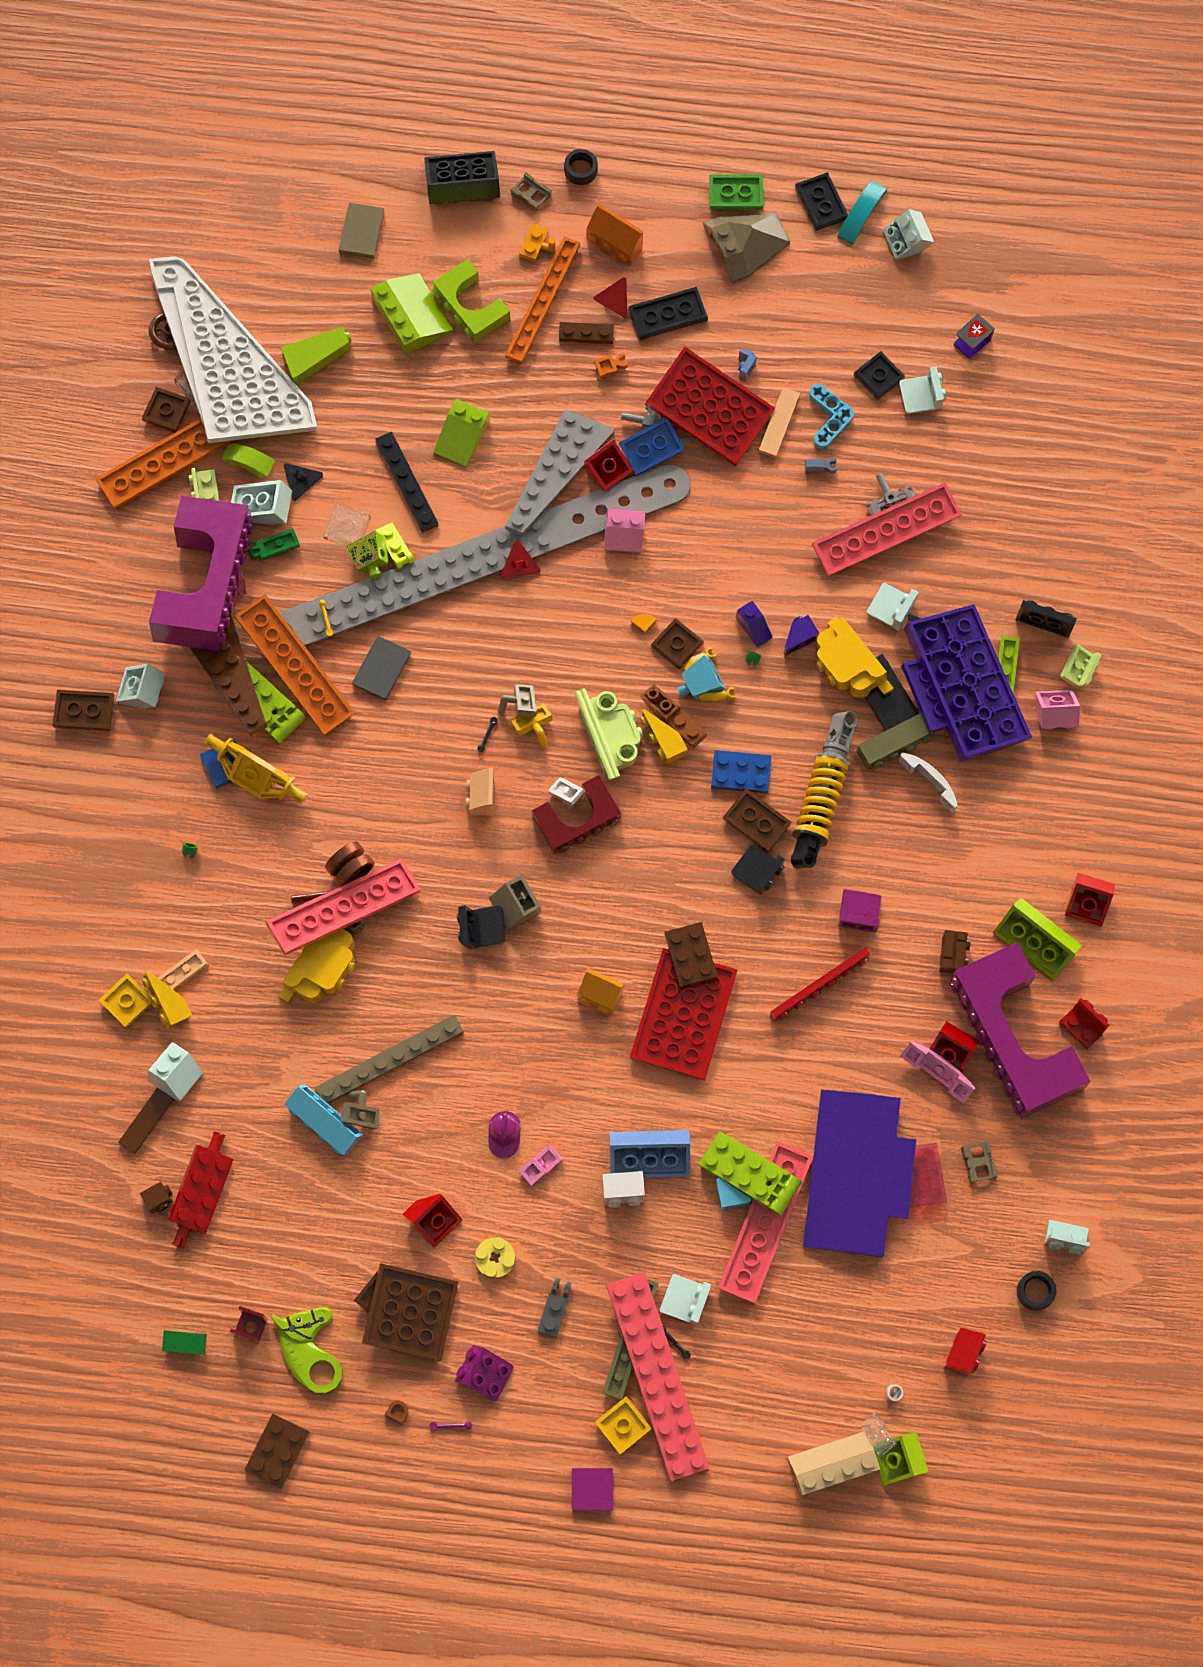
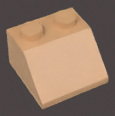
[466,768,494,816]

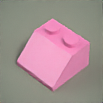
[604,508,645,553]
[1035,690,1080,730]

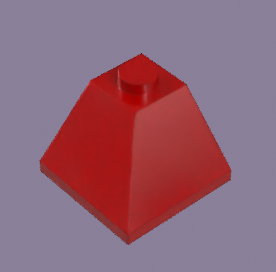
[403,1194,463,1248]

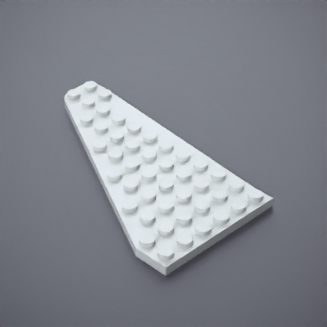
[149,257,317,443]

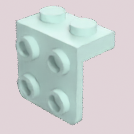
[899,366,946,414]

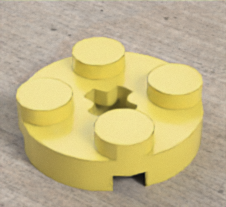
[475,1237,515,1279]

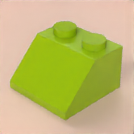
[872,1432,929,1486]

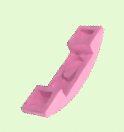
[900,1041,975,1104]

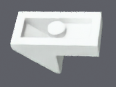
[548,777,585,810]

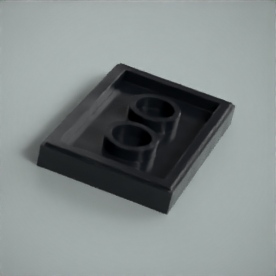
[795,172,848,231]

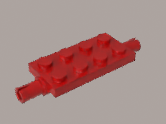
[168,1131,234,1249]

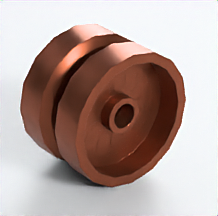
[325,841,375,887]

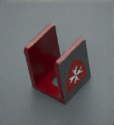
[230,1306,267,1344]

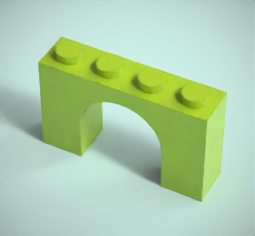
[432,259,511,343]

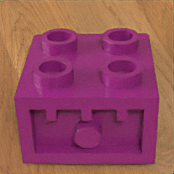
[838,889,882,933]

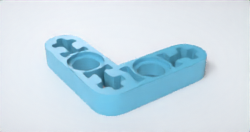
[809,384,854,450]

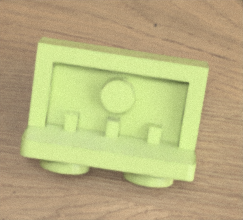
[1060,644,1101,688]

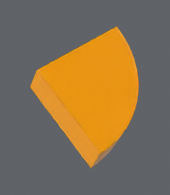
[631,614,657,634]

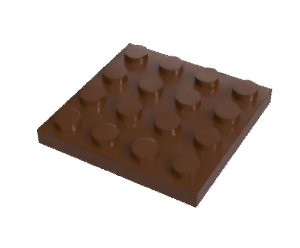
[361,1263,458,1362]

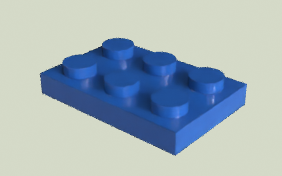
[619,418,685,476]
[711,750,771,794]

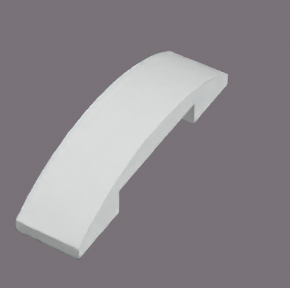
[898,753,957,814]

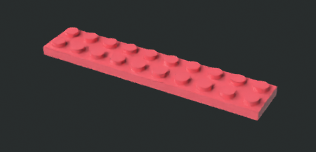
[606,1272,709,1482]

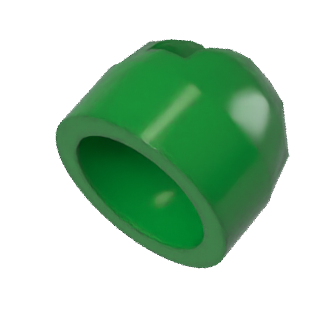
[745,652,761,666]
[182,843,198,858]

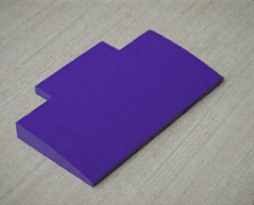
[901,604,1032,762]
[803,1090,916,1258]

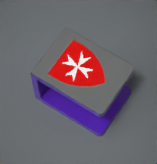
[954,314,995,359]

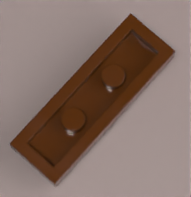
[559,322,614,344]

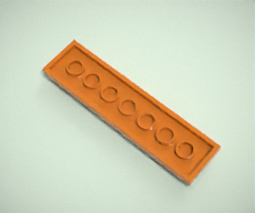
[95,418,236,510]
[234,594,355,736]

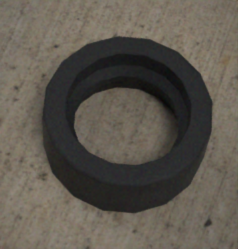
[564,149,598,185]
[1017,1271,1057,1311]

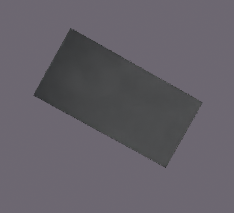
[628,287,708,340]
[865,654,919,731]

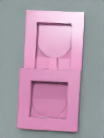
[519,1144,564,1186]

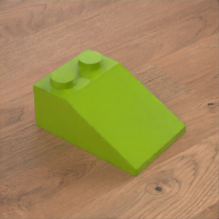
[433,399,490,468]

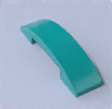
[837,181,887,245]

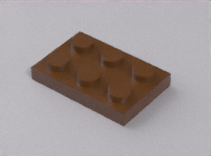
[53,689,115,731]
[723,788,792,853]
[664,922,718,988]
[244,1413,309,1488]

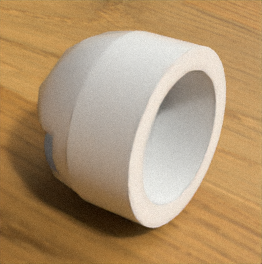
[886,1384,903,1401]

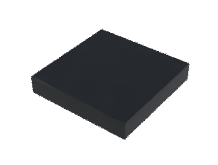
[853,351,905,400]

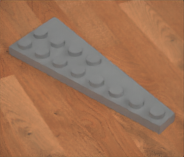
[505,409,615,536]

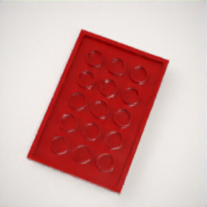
[644,346,775,467]
[630,948,738,1081]

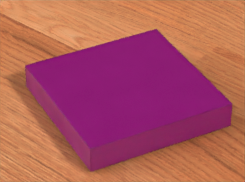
[572,1468,613,1511]

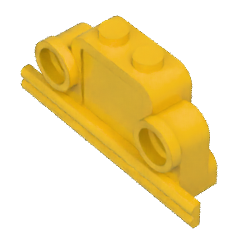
[816,617,894,698]
[278,929,356,1004]

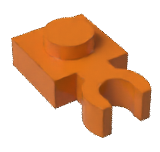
[594,354,628,379]

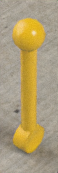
[318,600,334,637]

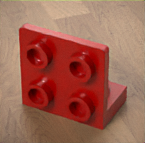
[1059,998,1110,1050]

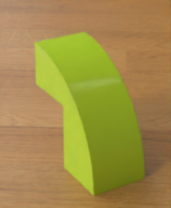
[221,444,275,478]

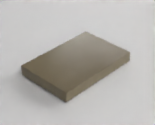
[339,203,384,258]

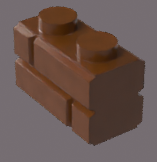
[939,930,971,973]

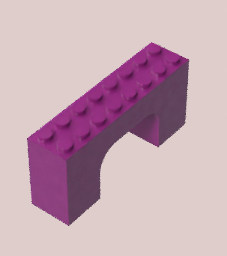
[149,496,253,651]
[949,942,1091,1119]

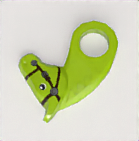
[271,1307,343,1394]

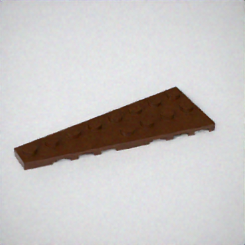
[189,612,267,736]

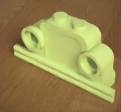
[574,688,643,781]

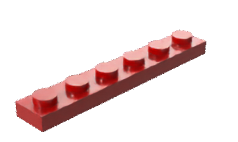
[770,947,870,1022]

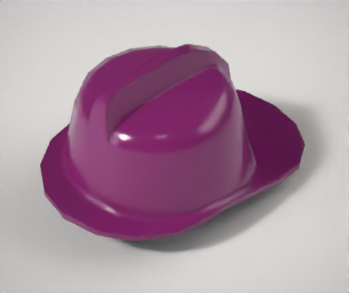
[488,1111,521,1158]

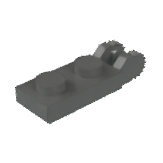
[537,1278,572,1338]

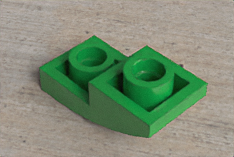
[162,1330,207,1355]

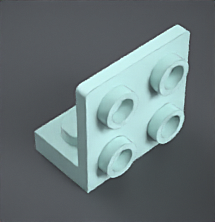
[866,583,918,631]
[1044,1220,1090,1255]
[660,1274,712,1326]

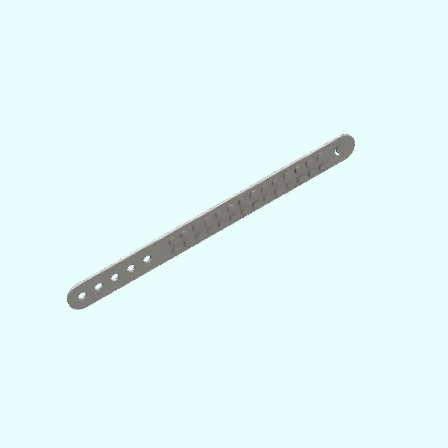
[279,465,690,646]

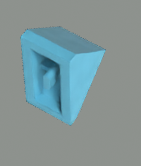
[715,1177,752,1211]

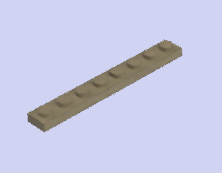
[315,1014,464,1104]

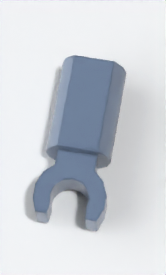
[805,458,837,473]

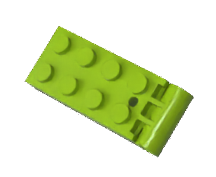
[215,662,306,745]
[698,1131,802,1216]

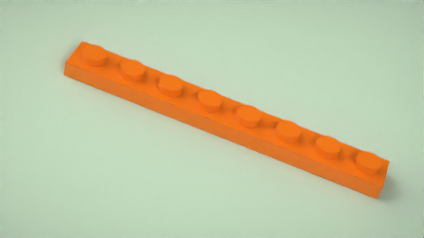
[505,236,580,364]

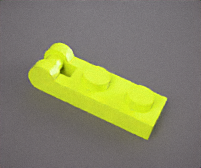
[376,523,415,569]

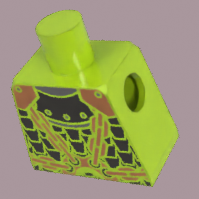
[346,531,388,579]

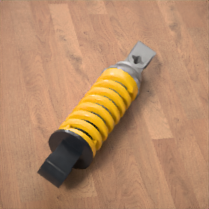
[791,711,857,869]

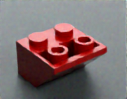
[944,1328,987,1377]

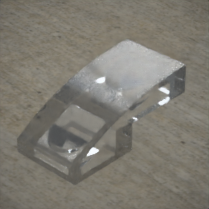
[860,1412,897,1456]

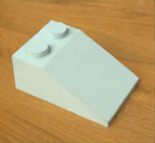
[231,480,292,525]

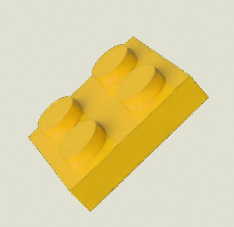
[98,974,152,1028]
[594,1396,652,1455]

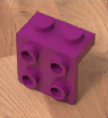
[454,1345,514,1401]

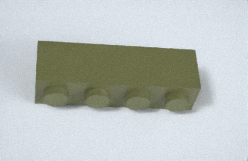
[856,713,935,770]

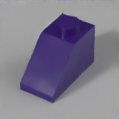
[736,601,773,647]
[784,615,819,656]

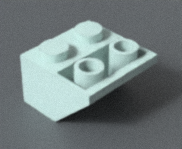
[883,209,934,260]

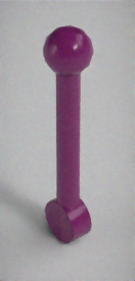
[429,1421,472,1431]

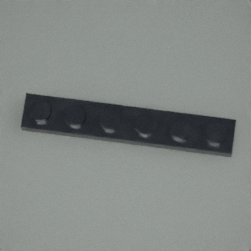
[375,431,439,533]

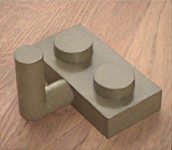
[498,684,537,717]
[341,1090,380,1129]

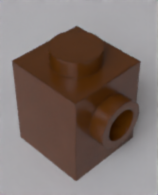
[140,1181,173,1214]

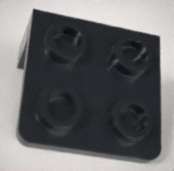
[731,844,785,895]
[457,905,505,949]

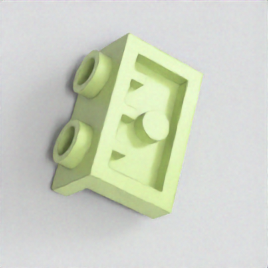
[189,468,219,501]

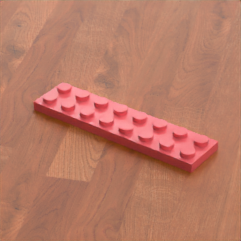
[812,482,962,577]
[266,859,421,956]
[717,1141,813,1304]

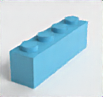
[284,1084,363,1155]

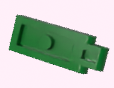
[248,528,300,561]

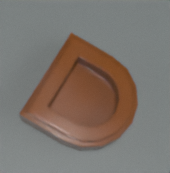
[385,1400,409,1425]

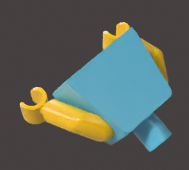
[677,647,737,701]

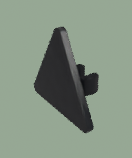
[284,463,323,501]

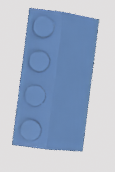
[610,1130,690,1178]

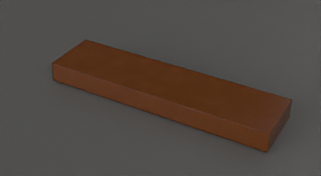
[118,1088,174,1154]

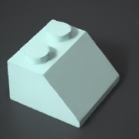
[116,663,165,709]
[148,1042,203,1102]

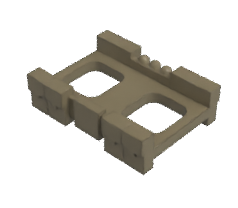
[510,172,552,211]
[961,1141,997,1183]

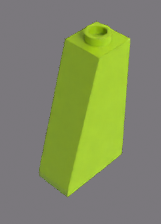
[281,327,352,385]

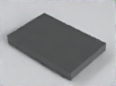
[352,636,411,701]

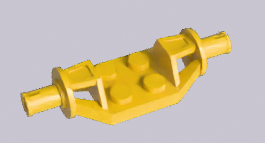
[204,734,308,804]

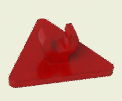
[593,277,628,318]
[500,540,541,578]

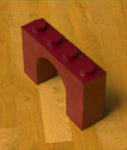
[532,775,621,854]

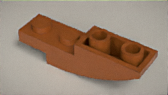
[640,684,707,748]

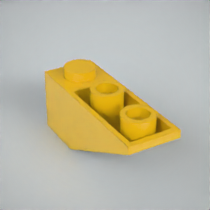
[640,709,688,765]
[142,971,192,1028]

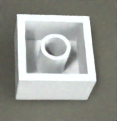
[602,1171,645,1208]

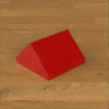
[584,440,633,491]

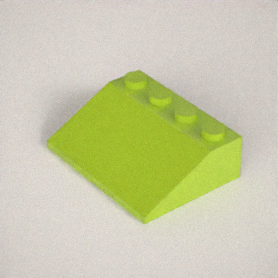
[370,273,454,355]

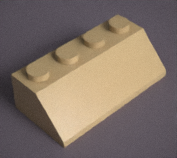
[788,1431,880,1497]

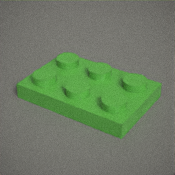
[709,174,764,210]

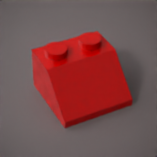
[1065,873,1115,927]
[930,1021,980,1073]

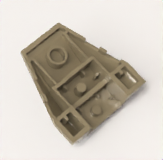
[703,212,790,283]

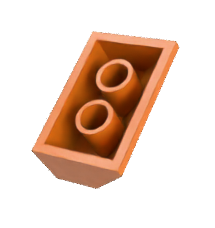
[586,204,643,265]

